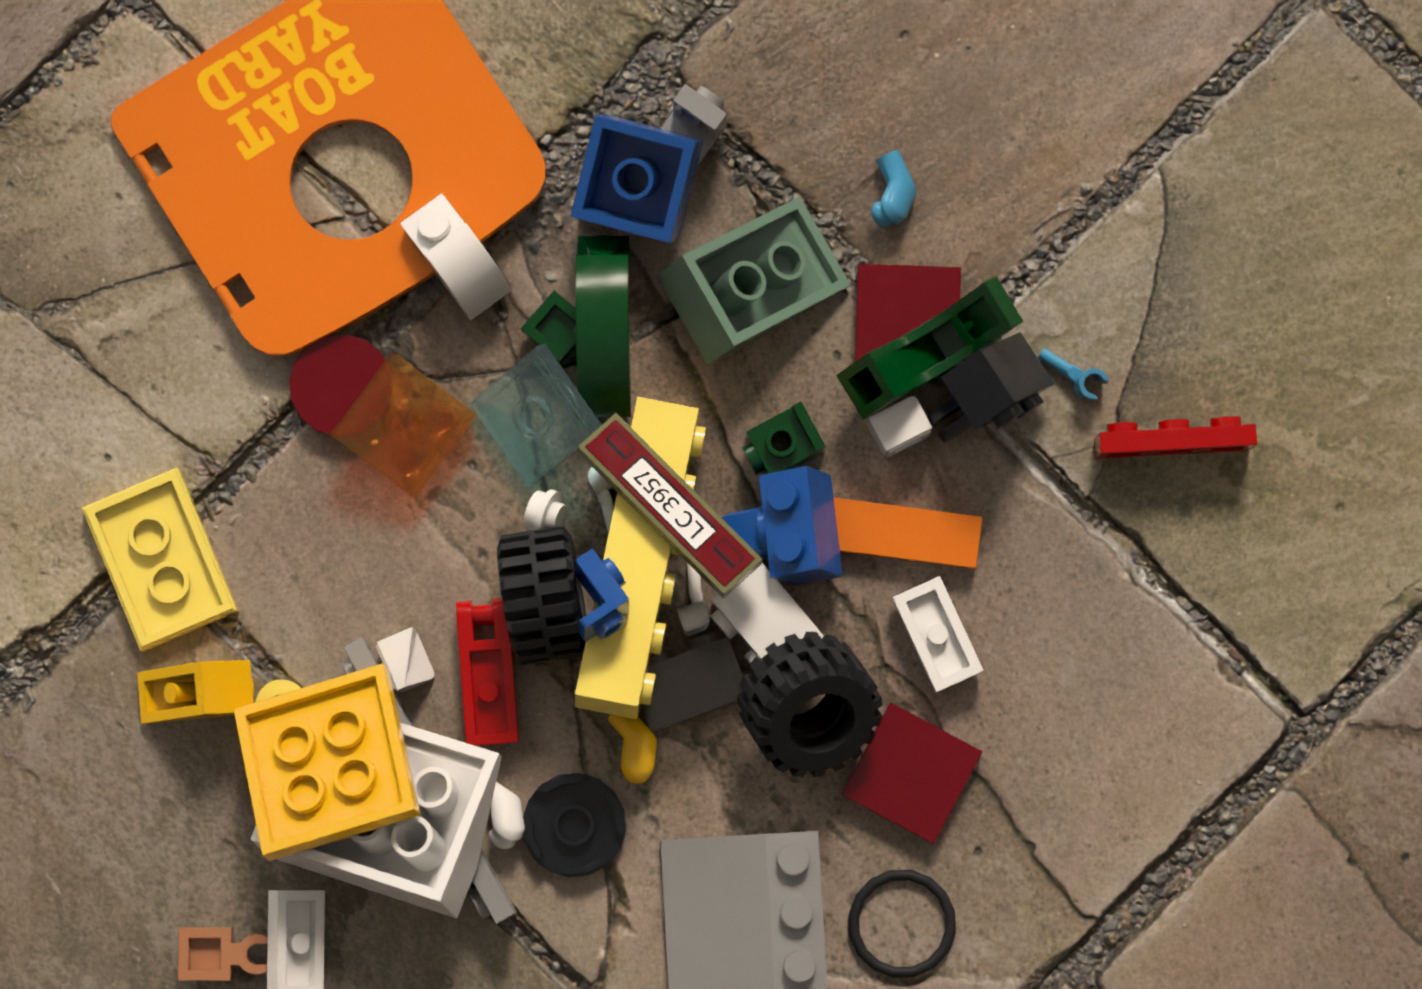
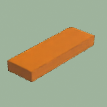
[834,498,982,569]

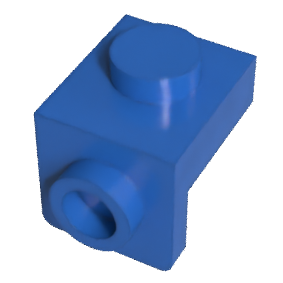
[575,548,629,642]

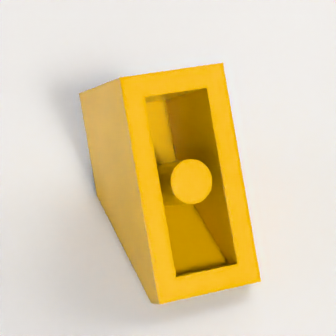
[137,660,254,724]

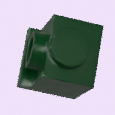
[742,401,826,475]

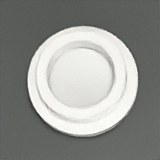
[524,489,568,531]

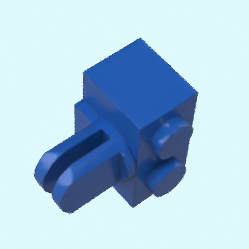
[721,466,843,586]

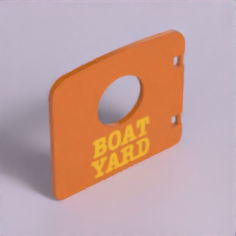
[111,0,546,356]

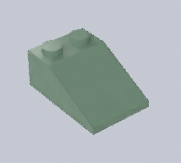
[657,197,851,365]

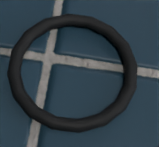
[848,870,956,978]

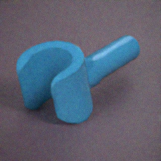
[1038,348,1109,400]

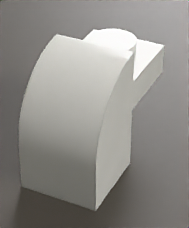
[400,193,512,320]

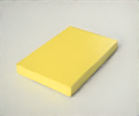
[82,467,239,652]

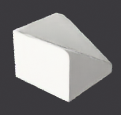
[867,396,932,458]
[376,627,435,693]

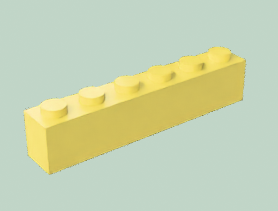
[575,396,706,719]

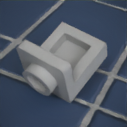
[661,84,727,164]

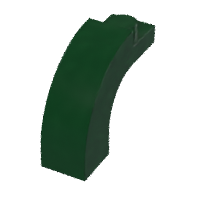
[576,235,631,418]
[836,276,1024,420]

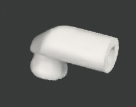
[489,782,525,849]

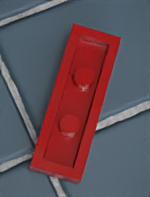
[1094,416,1257,459]

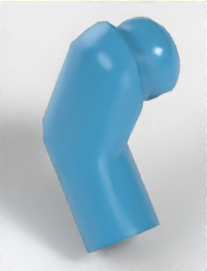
[871,150,916,228]

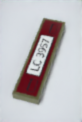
[578,413,762,599]

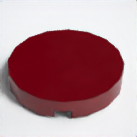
[289,334,393,438]

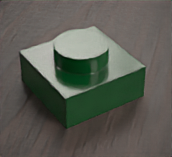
[521,290,576,365]

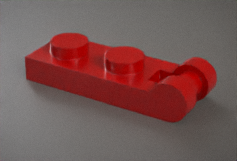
[456,598,520,746]

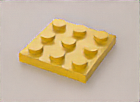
[234,663,421,861]

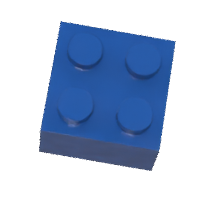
[570,114,704,243]

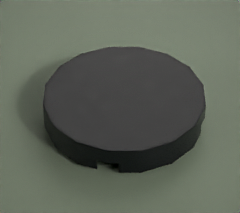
[523,773,626,877]

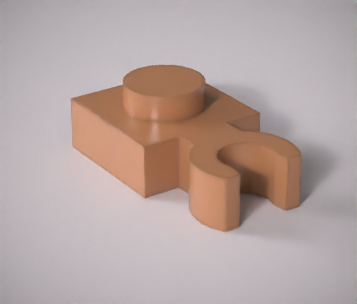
[178,927,268,981]

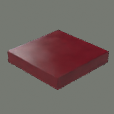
[855,264,961,361]
[841,702,983,844]

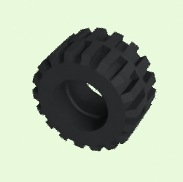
[497,525,586,665]
[737,632,883,778]

